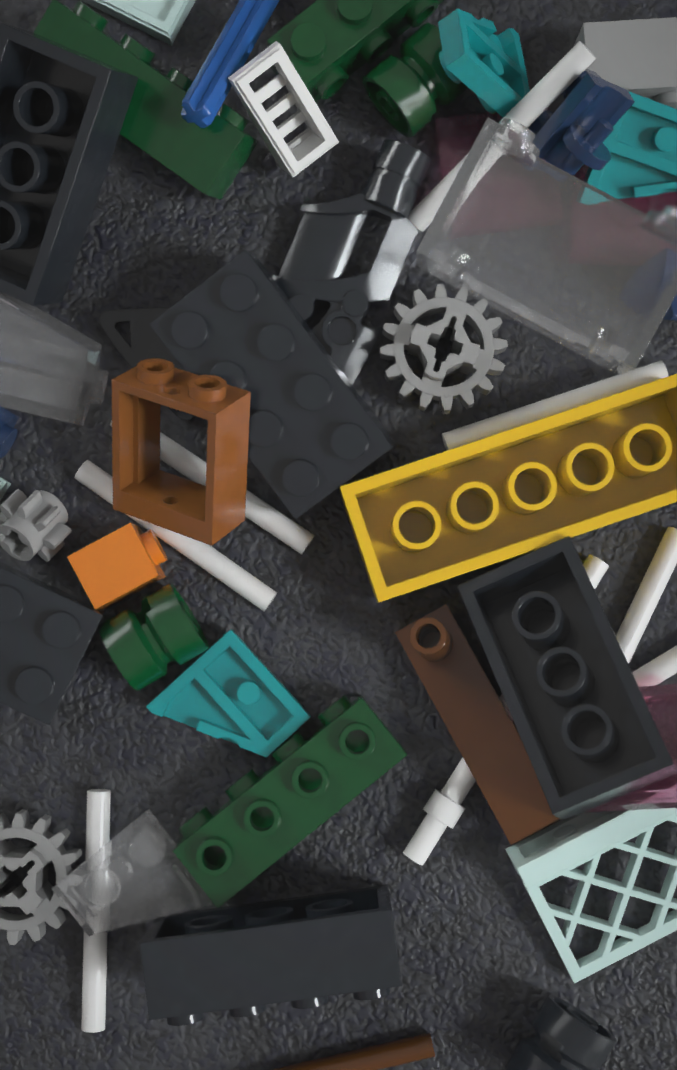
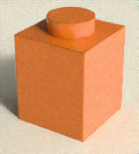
[67,522,168,610]

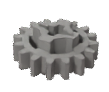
[379,284,508,414]
[0,809,85,945]

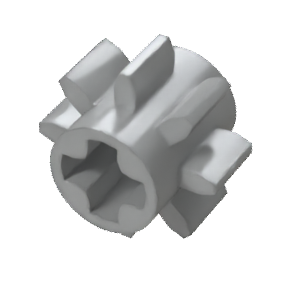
[0,489,71,562]

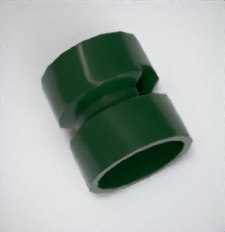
[363,23,468,138]
[98,583,210,691]

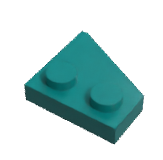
[438,9,530,118]
[576,91,677,204]
[146,629,311,758]

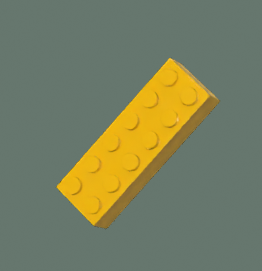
[340,374,677,603]

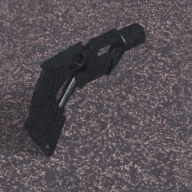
[99,139,431,421]

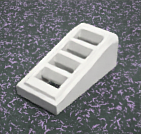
[228,41,339,177]

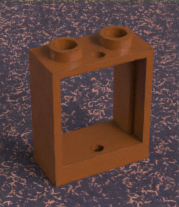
[111,358,251,546]

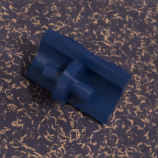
[518,69,635,182]

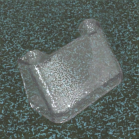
[416,118,677,374]

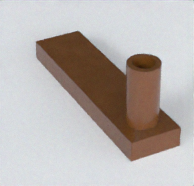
[395,604,560,845]

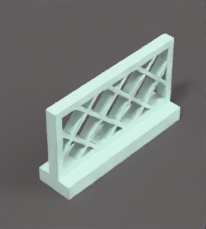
[505,760,677,984]

